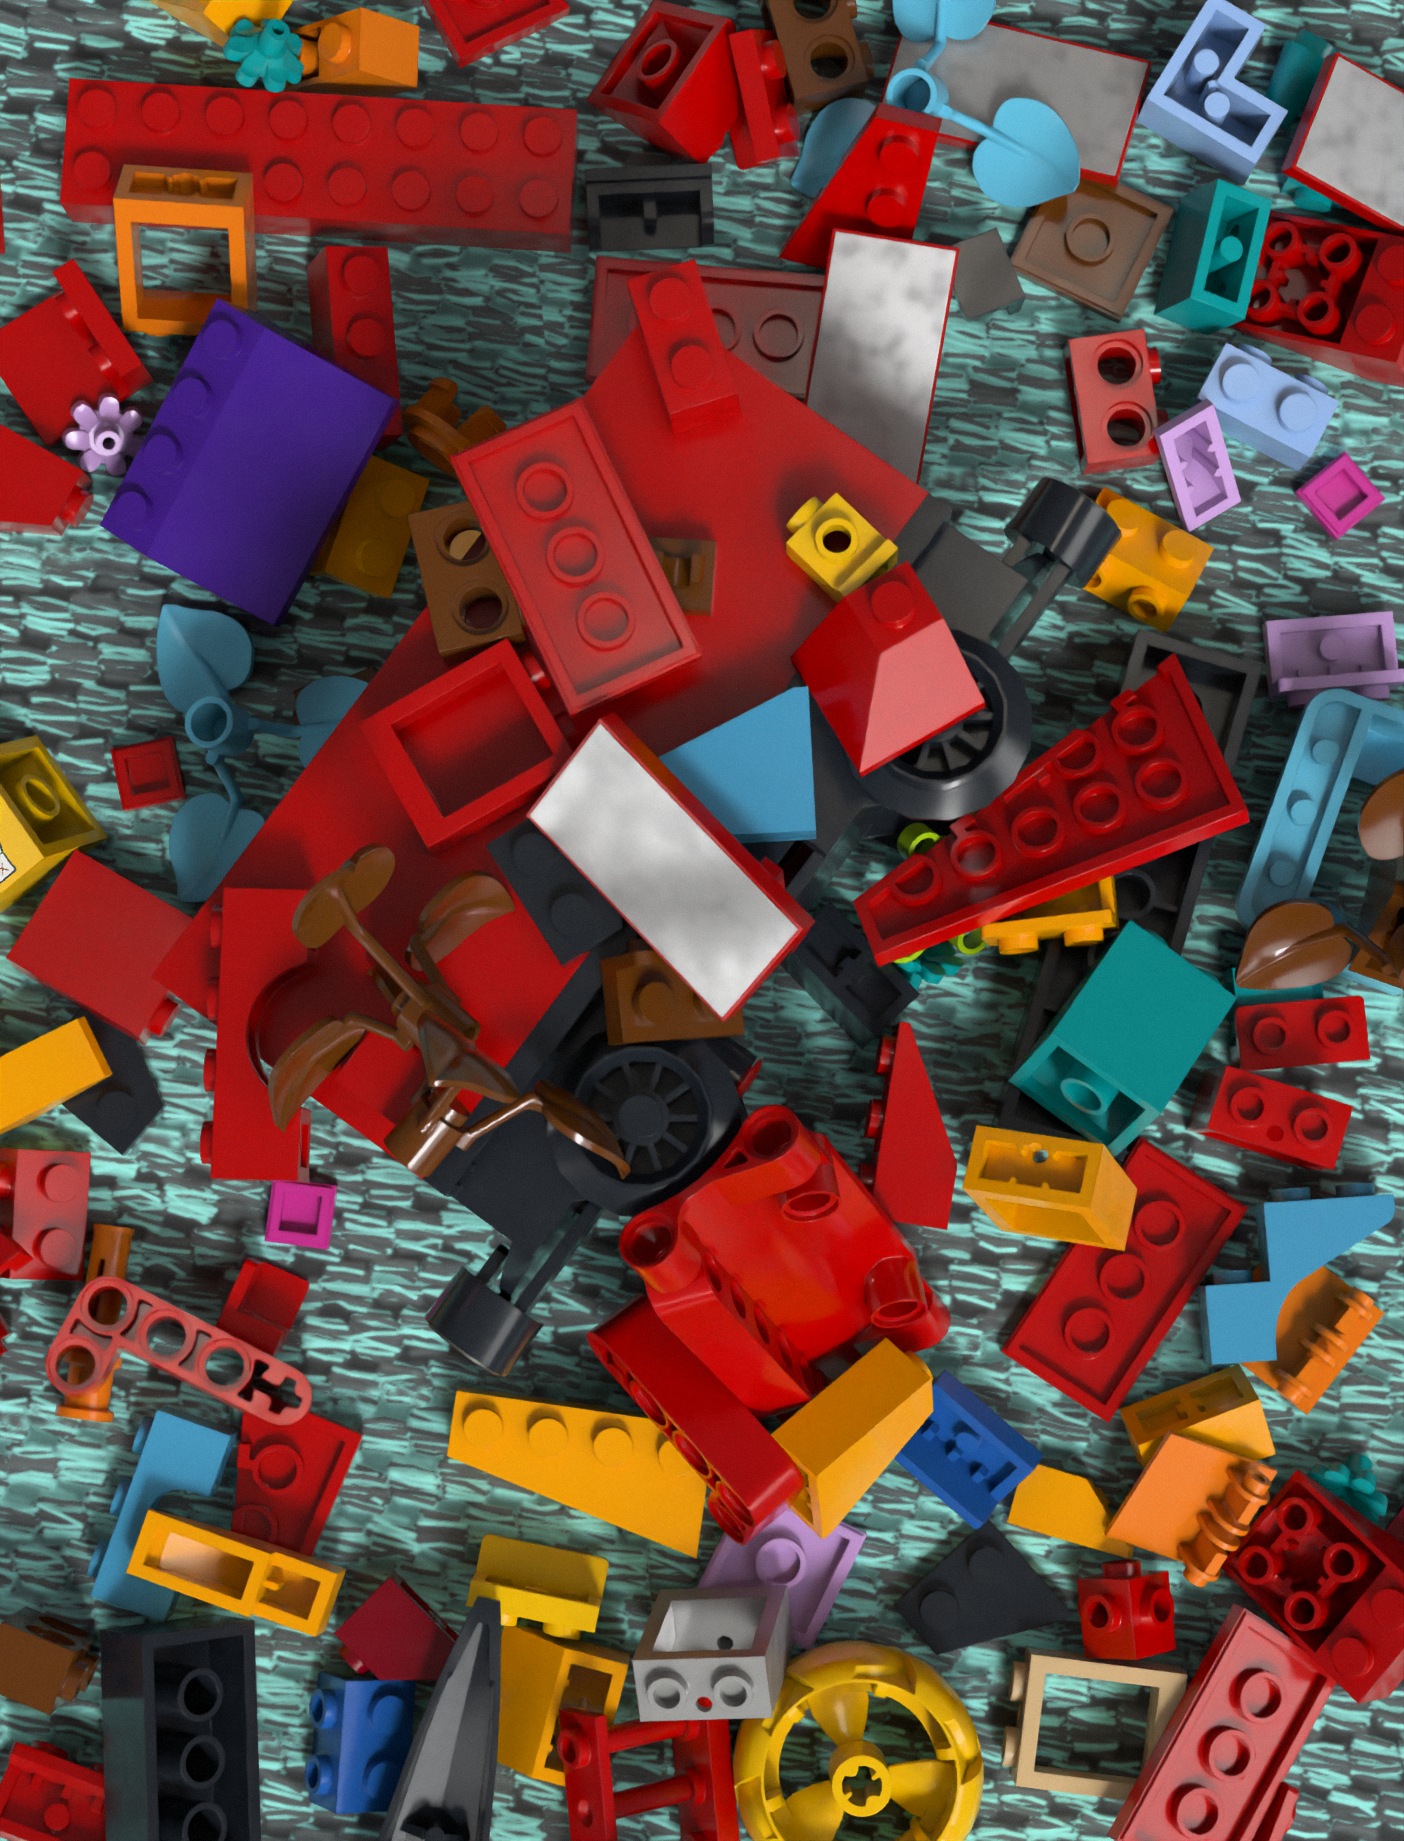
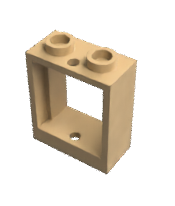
[1001,1646,1187,1800]

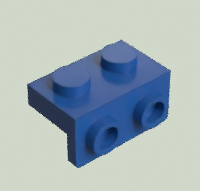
[894,1369,1043,1529]
[304,1671,416,1814]

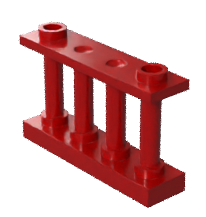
[557,1697,740,1841]

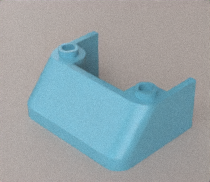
[1235,688,1404,996]

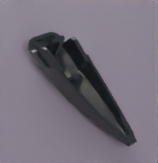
[377,1595,501,1841]

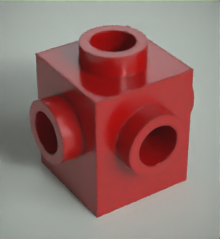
[1077,1559,1176,1660]

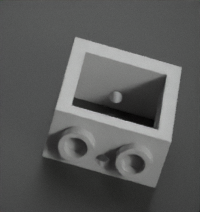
[632,1585,794,1722]

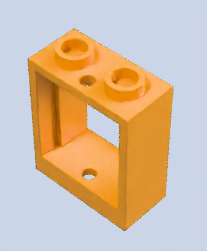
[962,1125,1137,1251]

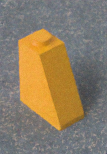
[771,1338,933,1540]

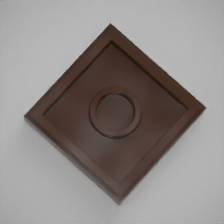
[1010,178,1174,324]

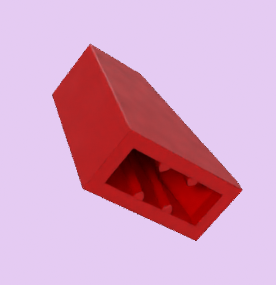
[0,424,94,536]

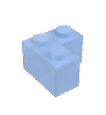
[1137,0,1288,186]

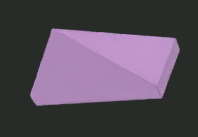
[1153,399,1241,532]

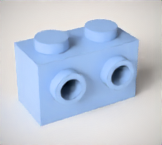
[1189,343,1339,471]

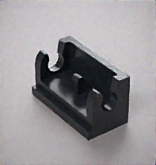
[585,163,714,252]
[780,902,920,1049]

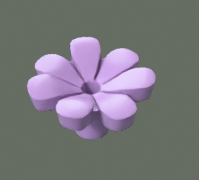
[62,393,144,476]

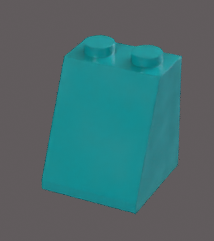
[1008,920,1237,1158]

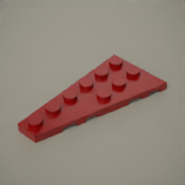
[853,652,1250,967]

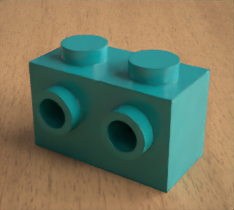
[1154,178,1273,336]

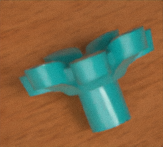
[223,19,304,93]
[897,942,964,990]
[1307,1453,1388,1524]

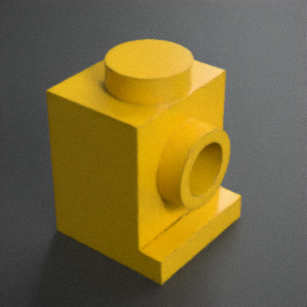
[786,492,898,604]

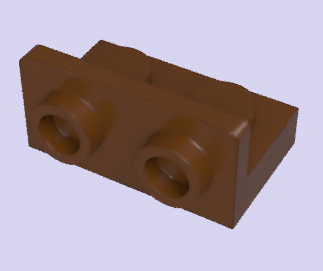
[600,938,745,1045]

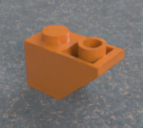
[283,7,419,98]

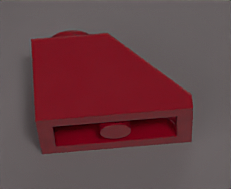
[334,1570,459,1680]

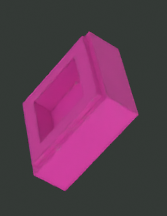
[1294,451,1385,541]
[264,1181,338,1249]

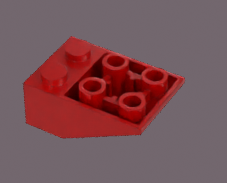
[1228,210,1404,388]
[857,1022,957,1230]
[1220,1470,1404,1704]

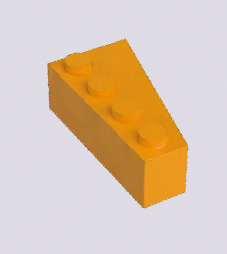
[447,1386,707,1559]

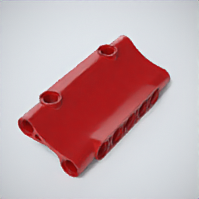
[619,1104,951,1424]

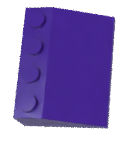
[100,298,400,627]

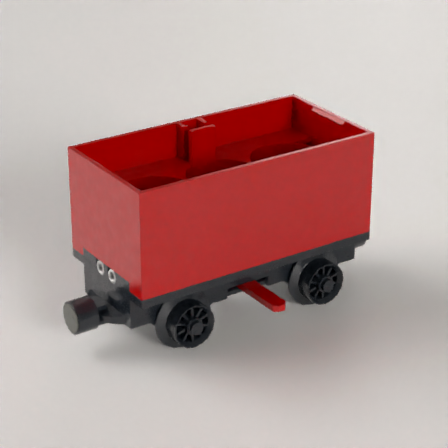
[150,324,1122,1377]

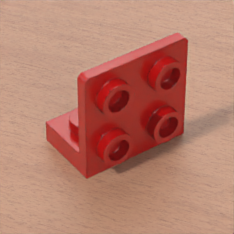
[0,258,154,447]

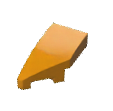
[1007,1463,1134,1558]

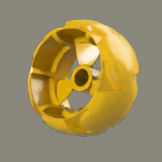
[733,1640,984,1841]

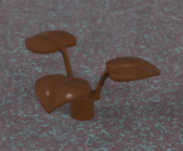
[1234,768,1404,991]
[268,843,515,1133]
[367,964,631,1179]

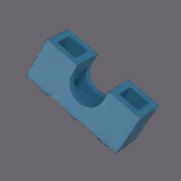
[87,1406,238,1622]

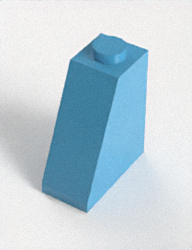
[658,686,816,843]

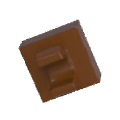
[647,537,717,617]

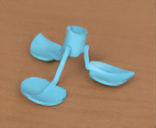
[791,0,1080,208]
[156,604,369,903]

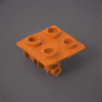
[1240,1263,1384,1415]
[1104,1430,1277,1587]

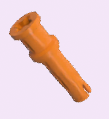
[55,1224,135,1423]

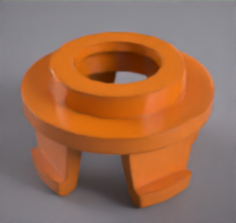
[401,377,507,479]

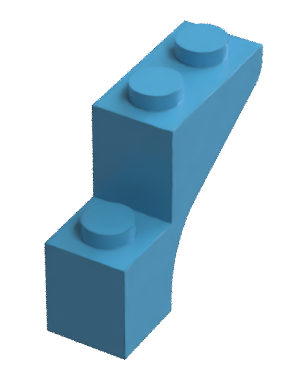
[1197,1183,1395,1365]

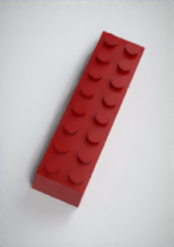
[60,78,579,253]

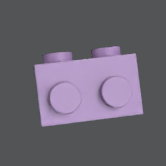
[1262,611,1404,709]

